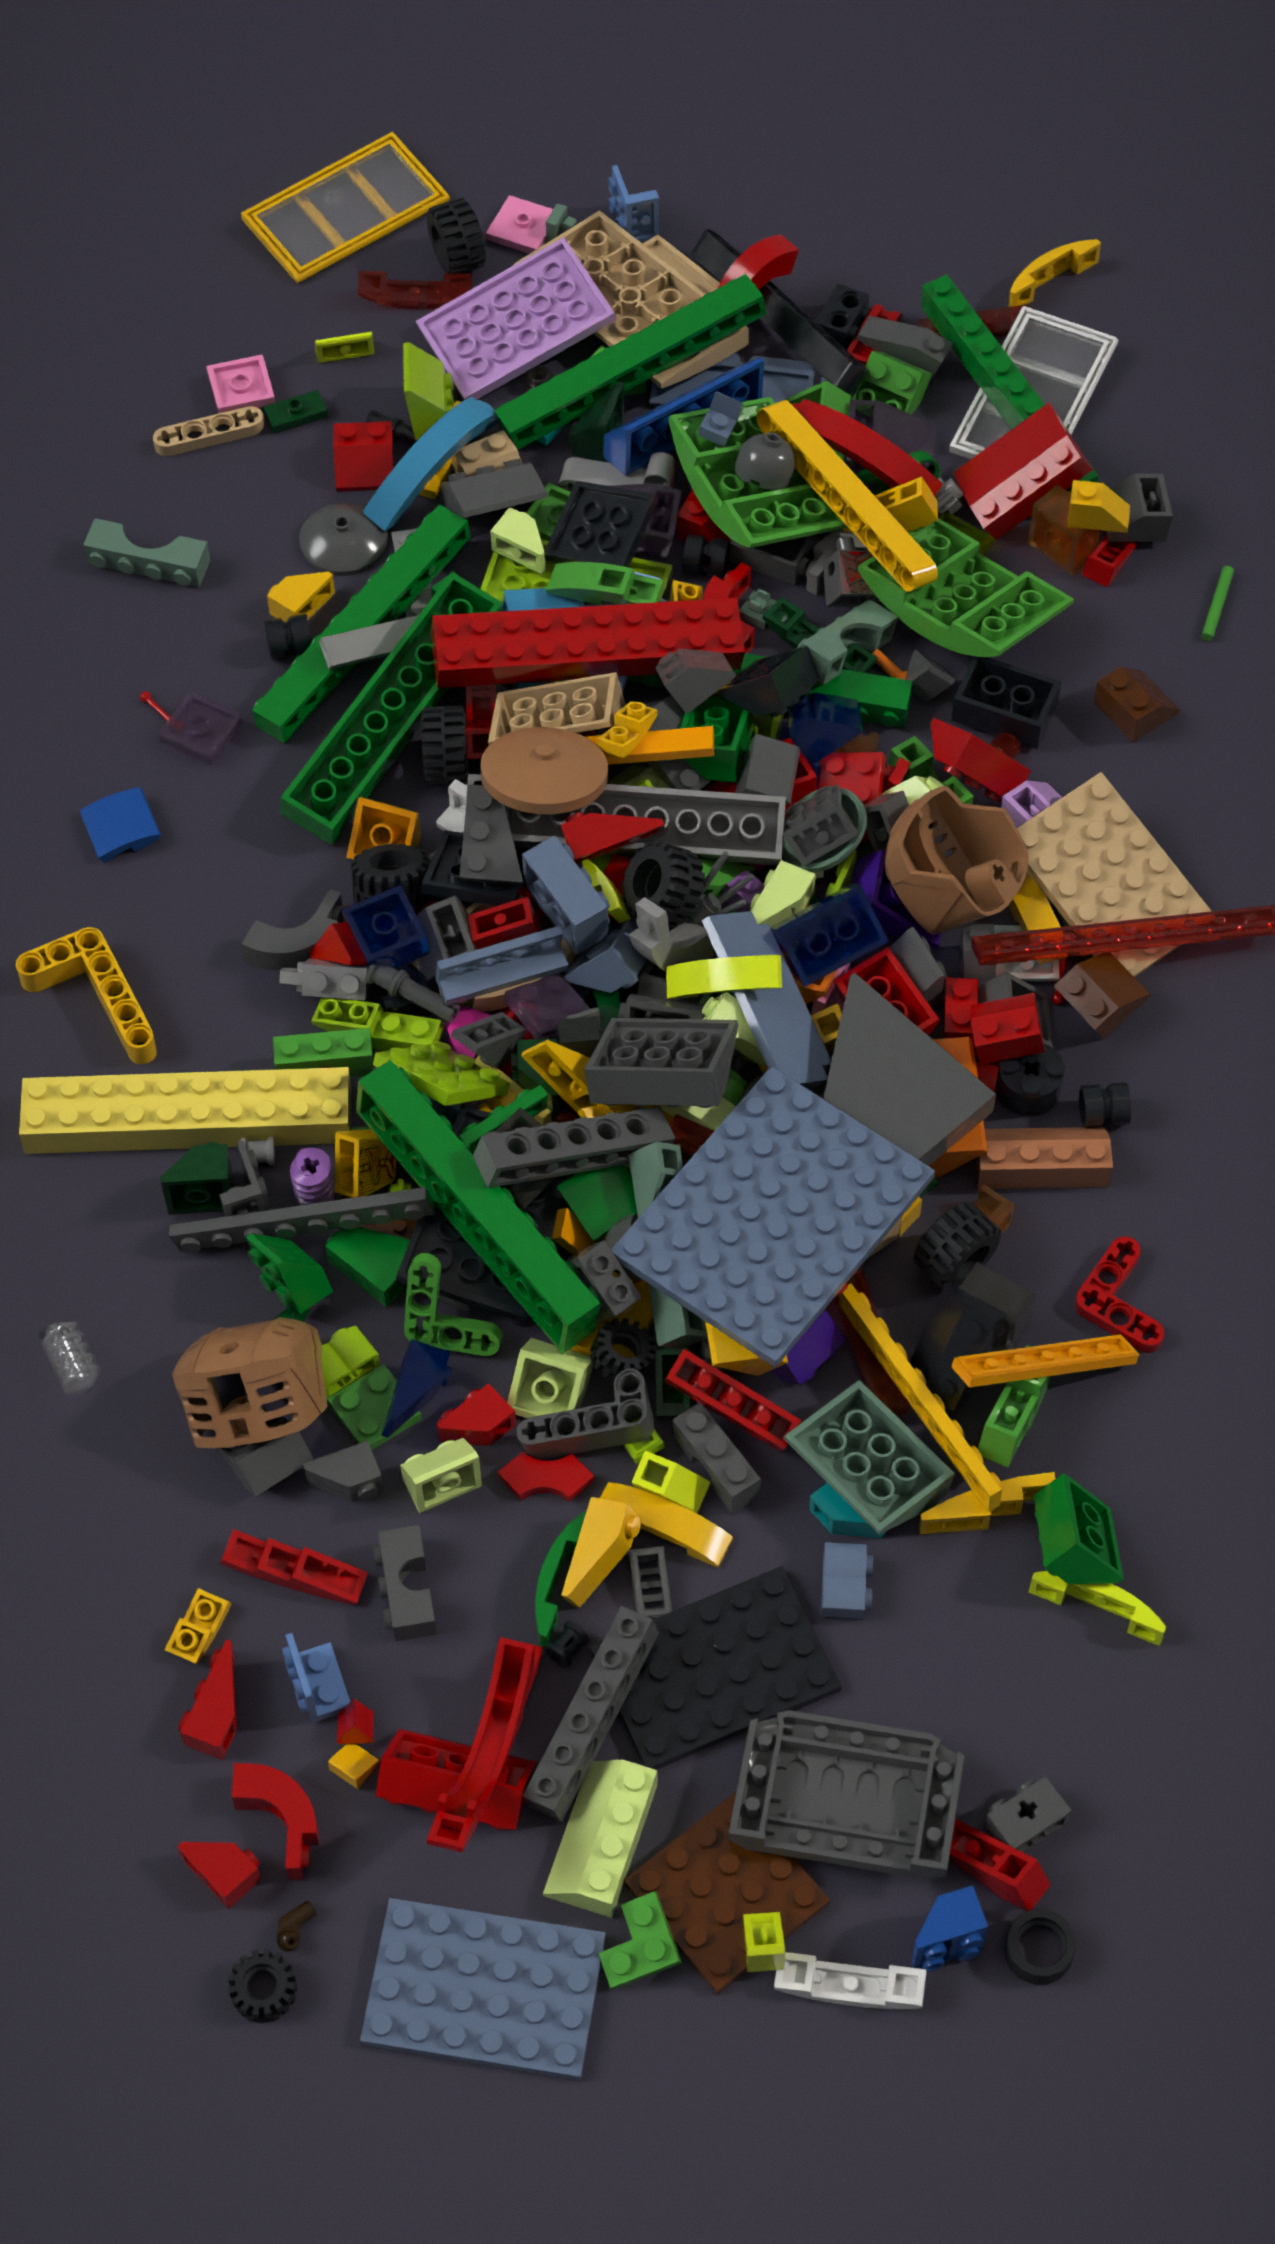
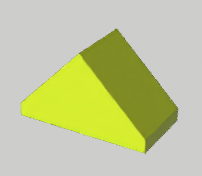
[743,1912,785,1972]

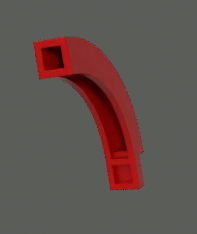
[792,399,943,497]

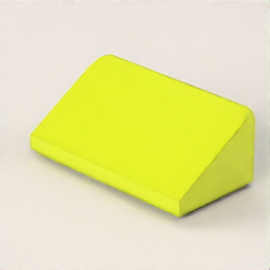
[315,332,374,363]

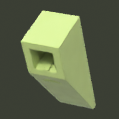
[750,860,816,932]

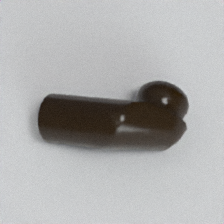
[276,1900,317,1952]

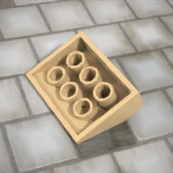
[488,672,625,745]

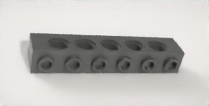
[473,1107,676,1188]
[523,1606,659,1823]

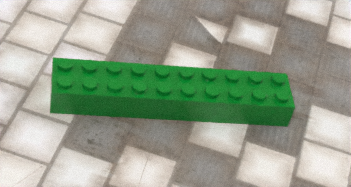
[280,572,503,846]
[356,1060,600,1354]

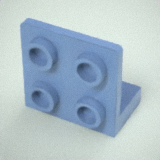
[608,165,659,242]
[282,1633,350,1723]

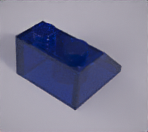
[342,885,429,966]

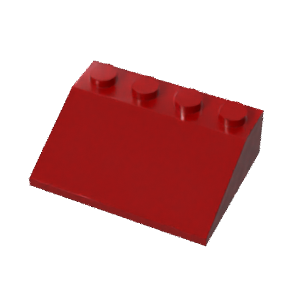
[953,402,1093,540]

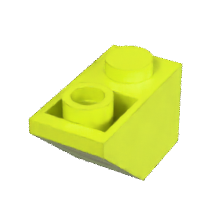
[632,1450,711,1514]

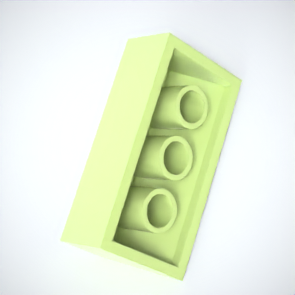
[543,1760,657,1918]

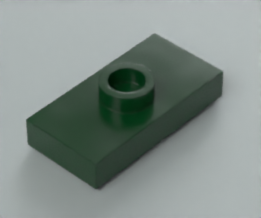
[263,390,328,433]

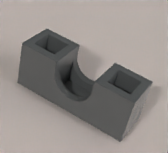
[672,1402,761,1514]
[373,1525,437,1641]

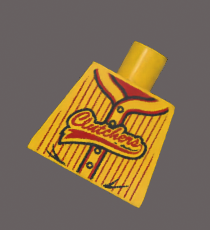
[334,1129,398,1198]

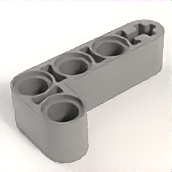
[558,452,676,511]

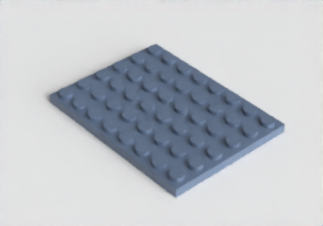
[611,1066,935,1368]

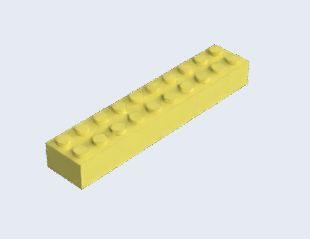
[19,1067,351,1154]

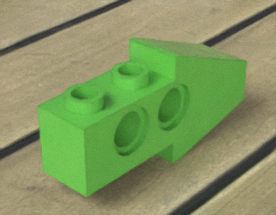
[978,1345,1053,1468]

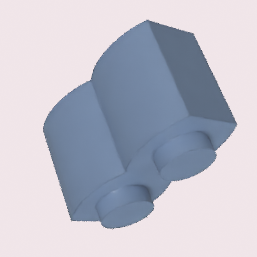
[821,1542,873,1619]

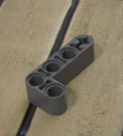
[516,1369,654,1460]

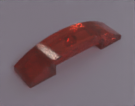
[358,270,472,309]

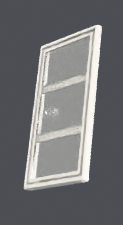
[949,306,1119,459]

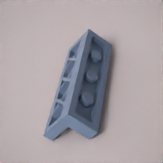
[435,926,568,1006]

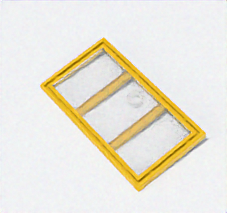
[241,132,450,284]

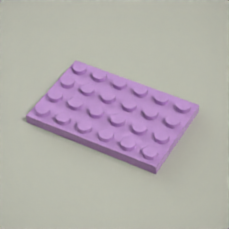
[416,237,617,400]

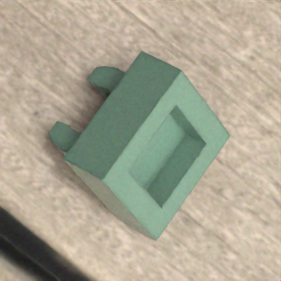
[546,203,577,243]
[739,589,776,630]

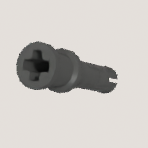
[365,957,460,1023]

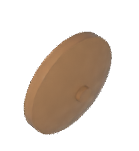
[480,727,608,814]

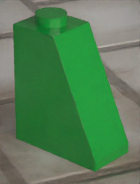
[325,1227,410,1307]

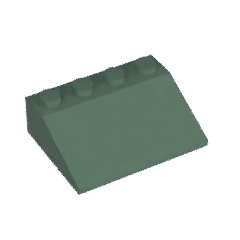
[784,1380,955,1534]

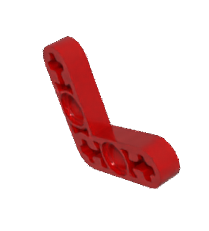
[1075,1236,1164,1353]

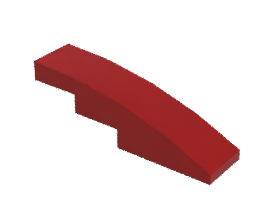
[219,1529,368,1605]

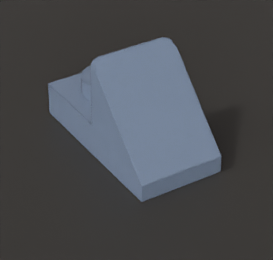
[697,391,744,447]

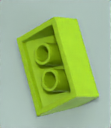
[403,342,454,440]

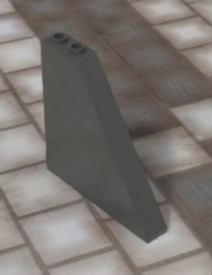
[823,973,996,1166]

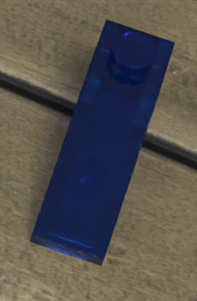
[381,1339,452,1438]

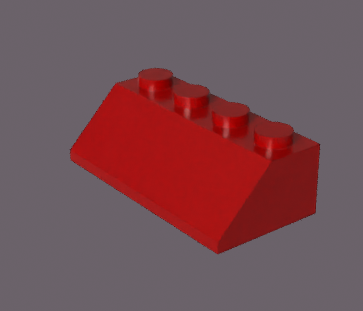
[375,1729,537,1830]

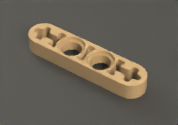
[153,406,264,457]

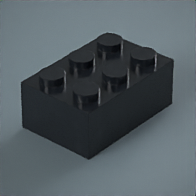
[951,656,1062,749]

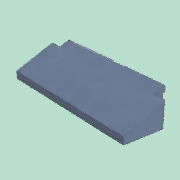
[649,353,828,406]
[701,911,831,1090]

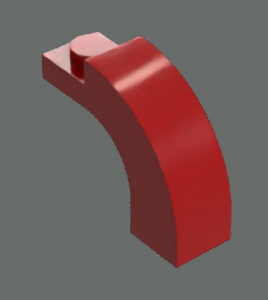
[718,234,799,290]
[703,562,755,653]
[466,684,497,759]
[231,1763,320,1880]

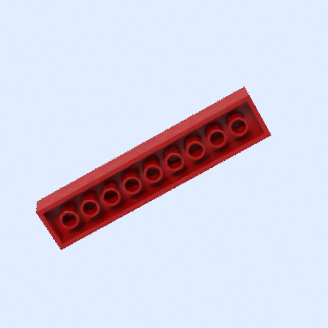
[431,598,745,688]

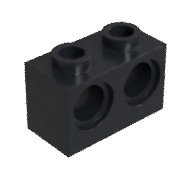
[815,284,872,350]

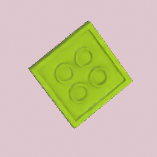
[373,1041,510,1106]

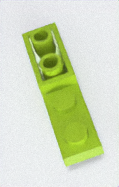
[311,997,445,1051]

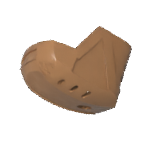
[885,786,1029,935]
[172,1317,327,1448]

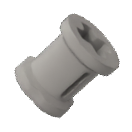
[240,1137,275,1166]

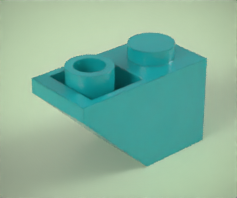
[809,1483,886,1538]

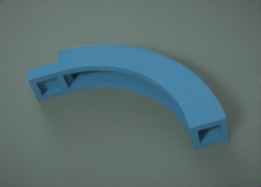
[362,396,498,531]

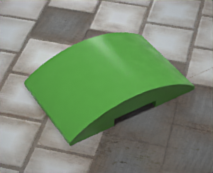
[669,397,848,548]
[858,518,1074,657]

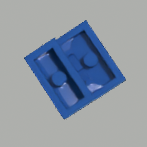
[79,787,162,863]

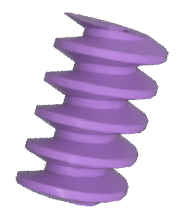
[290,1147,336,1206]

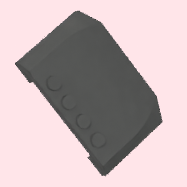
[728,1710,965,1880]

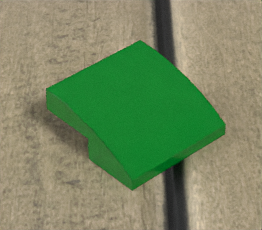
[557,1165,637,1242]

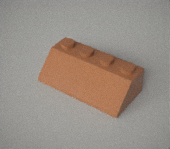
[976,1127,1113,1189]

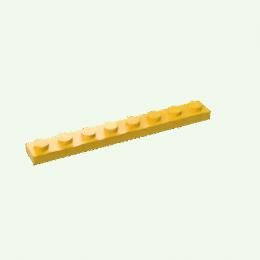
[839,1283,1003,1512]

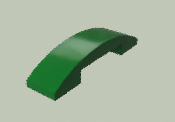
[535,1511,586,1649]

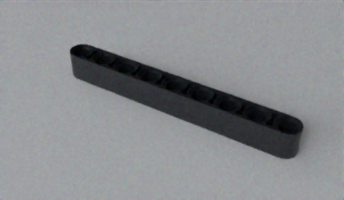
[691,229,868,395]

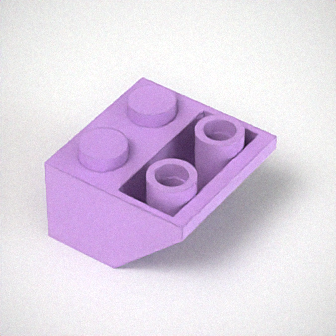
[1001,780,1062,828]

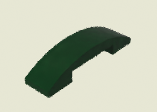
[763,597,878,673]

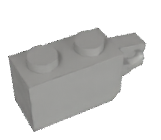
[279,958,371,1000]

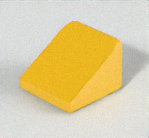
[328,1743,380,1790]

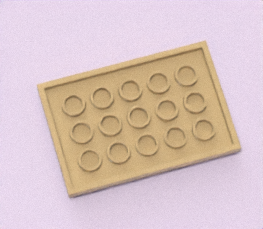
[1016,772,1217,977]

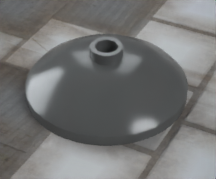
[299,502,388,576]

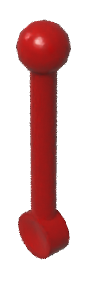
[140,691,185,735]
[1051,957,1067,1005]

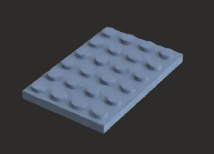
[360,1898,606,2081]

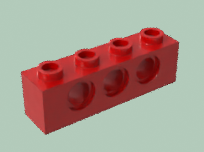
[663,1349,802,1452]

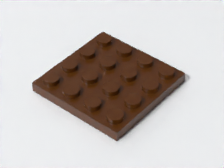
[624,1792,830,1995]

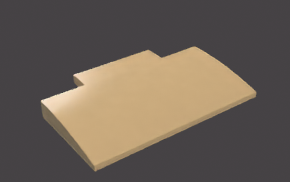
[513,210,749,389]

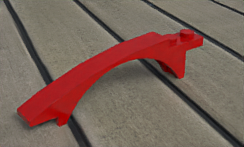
[427,1637,543,1853]

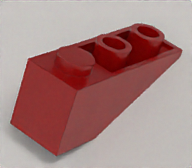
[179,1639,238,1760]

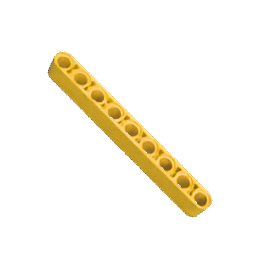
[756,400,938,592]

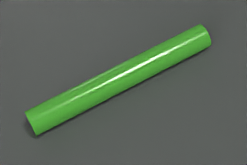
[1201,566,1234,641]

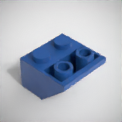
[911,1885,988,1972]

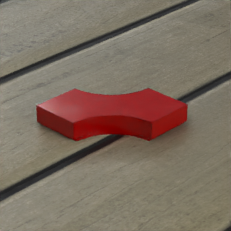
[497,1451,595,1502]

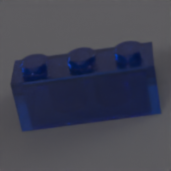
[788,692,863,766]
[770,884,889,987]

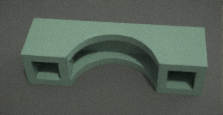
[83,518,211,587]
[797,599,898,685]

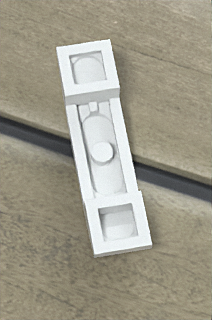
[774,1952,927,2009]

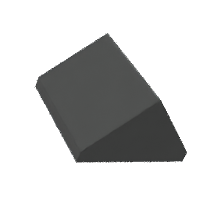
[735,734,800,804]

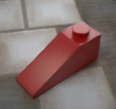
[561,812,665,865]
[949,1819,1051,1911]

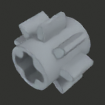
[935,477,964,515]

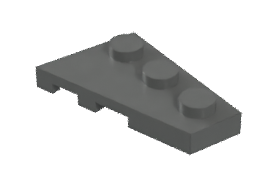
[459,784,524,885]

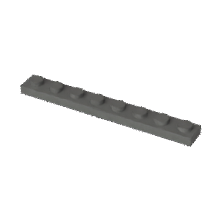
[169,1187,435,1252]

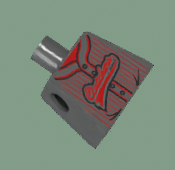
[823,536,881,607]

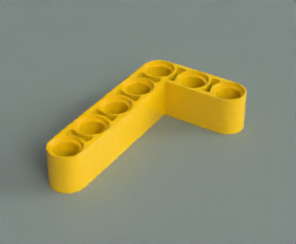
[16,927,157,1065]

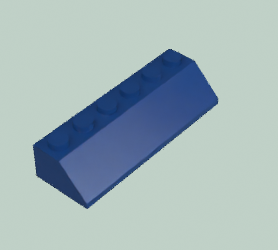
[604,357,764,476]

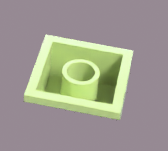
[507,1338,594,1432]
[400,1438,482,1513]

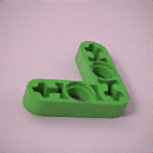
[404,1253,503,1356]

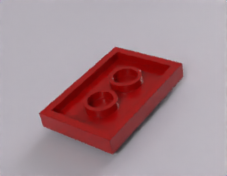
[819,752,886,844]

